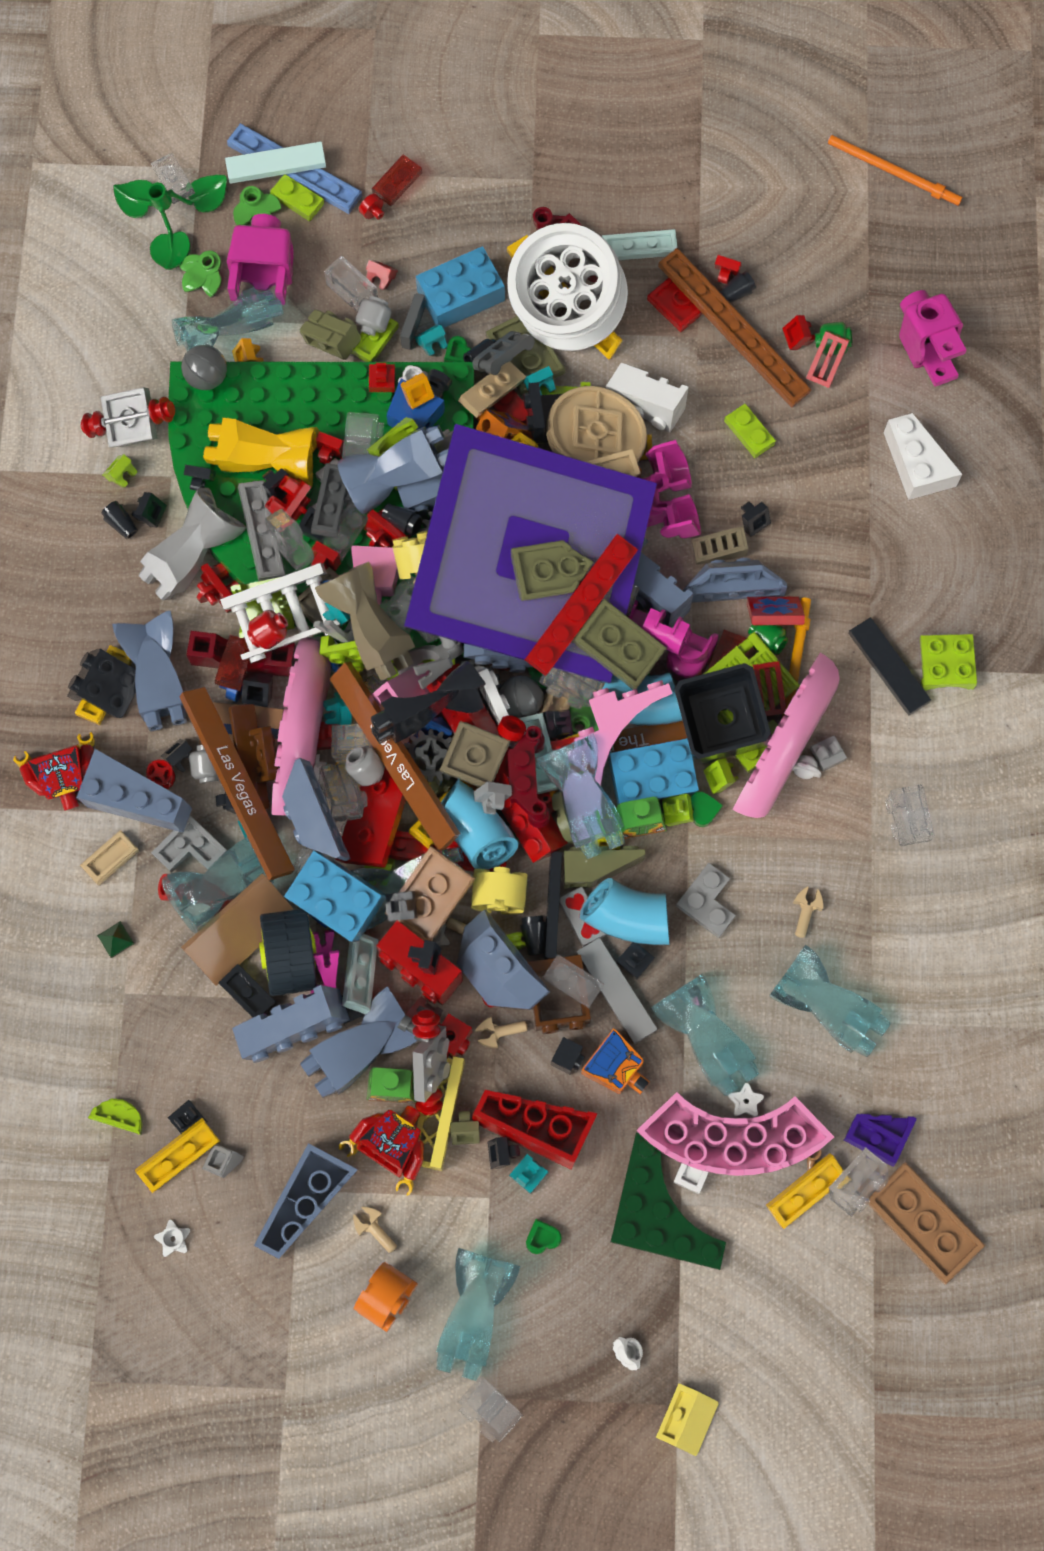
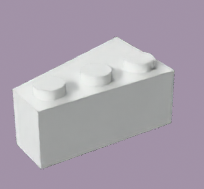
[606,363,689,433]
[884,413,962,500]

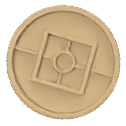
[546,386,647,463]

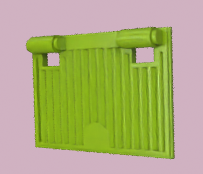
[704,632,800,725]

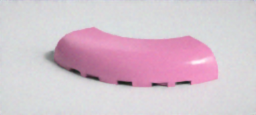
[272,637,331,815]
[733,653,840,818]

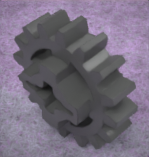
[404,729,452,786]

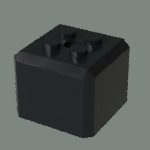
[674,663,772,764]

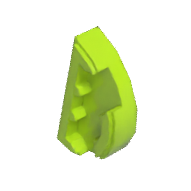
[88,1098,143,1135]

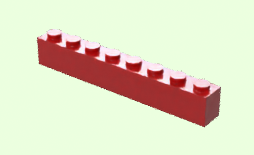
[427,663,568,863]

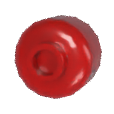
[247,610,288,649]

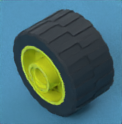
[259,909,317,996]

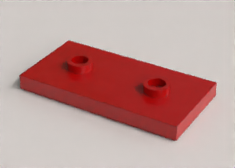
[335,767,406,868]

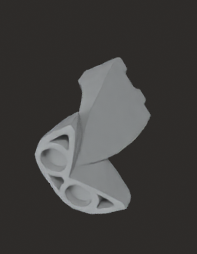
[139,488,247,600]

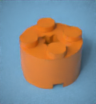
[353,1262,418,1332]

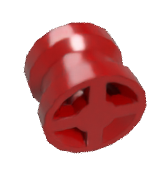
[146,759,176,789]

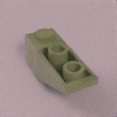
[564,846,645,888]

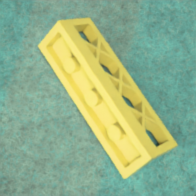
[417,1056,465,1171]

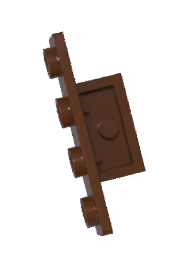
[229,704,279,809]

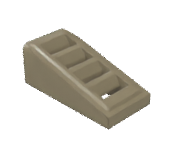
[691,527,748,565]

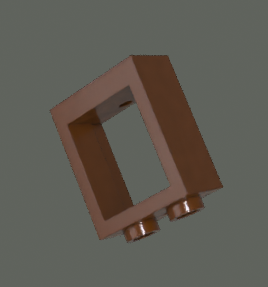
[528,955,591,1034]

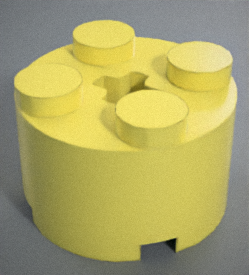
[392,530,428,579]
[471,867,528,915]

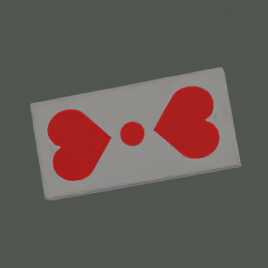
[559,887,607,947]

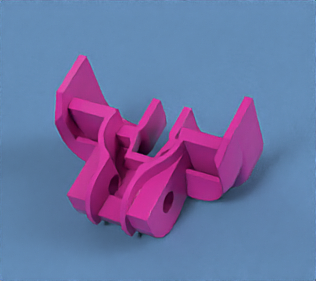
[643,440,701,539]
[626,600,718,681]

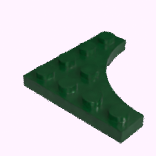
[610,1132,726,1270]

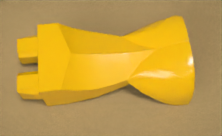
[203,418,319,488]

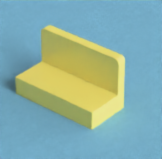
[656,1383,718,1456]

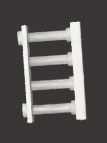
[220,563,345,663]

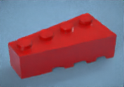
[472,1090,598,1170]

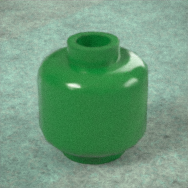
[815,321,853,356]
[748,625,788,656]

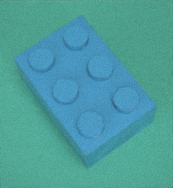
[416,246,505,328]
[608,739,699,806]
[284,850,386,942]

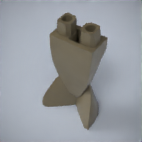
[315,562,415,680]

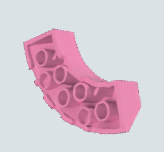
[636,1092,834,1176]

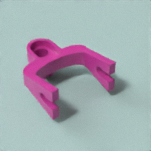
[310,930,339,994]

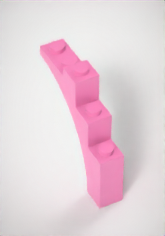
[559,680,672,839]

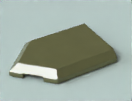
[511,540,594,601]

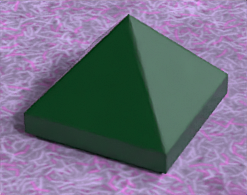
[97,921,134,958]

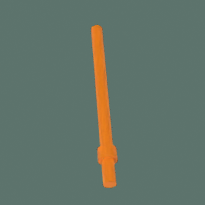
[828,135,963,206]

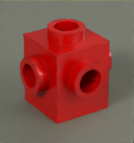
[437,1013,472,1059]

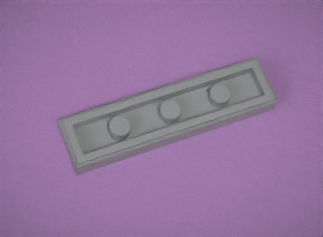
[238,480,285,581]
[576,938,657,1045]

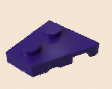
[843,1114,917,1167]

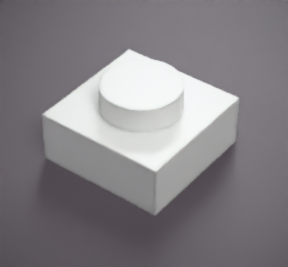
[673,1163,708,1194]

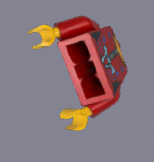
[13,732,95,811]
[339,1106,424,1196]

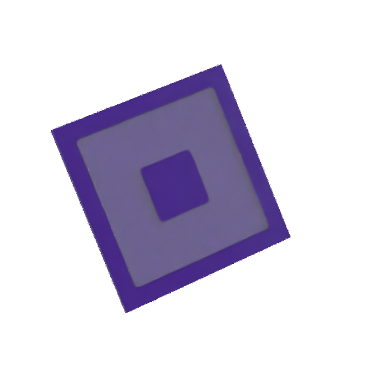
[404,424,657,684]

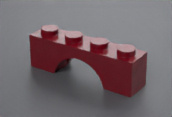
[186,631,297,677]

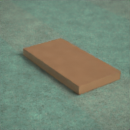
[181,874,294,986]
[865,1162,985,1285]

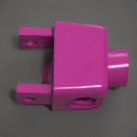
[227,214,294,305]
[899,290,966,387]

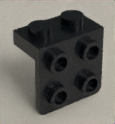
[523,382,562,443]
[67,649,136,718]

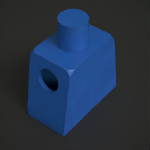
[387,378,445,430]

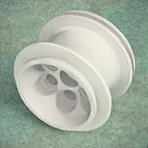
[507,223,628,351]

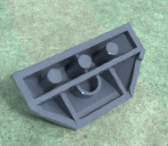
[683,558,787,603]
[282,758,351,861]
[457,909,550,1010]

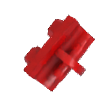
[265,475,311,526]
[364,509,412,548]
[197,563,239,613]

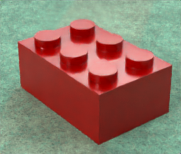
[376,920,463,1006]

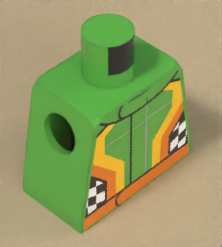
[612,797,667,840]
[366,1067,417,1104]

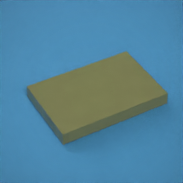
[486,316,565,395]
[572,599,666,690]

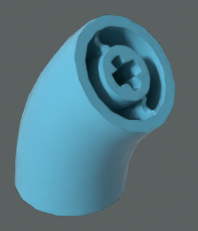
[602,673,683,725]
[441,779,518,869]
[580,878,670,945]

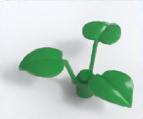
[113,175,227,270]

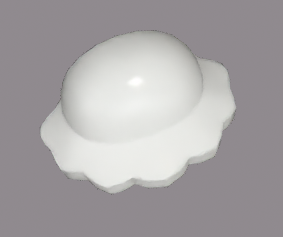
[793,755,821,779]
[613,1337,643,1370]

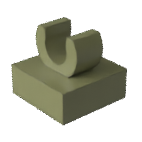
[451,1111,480,1145]

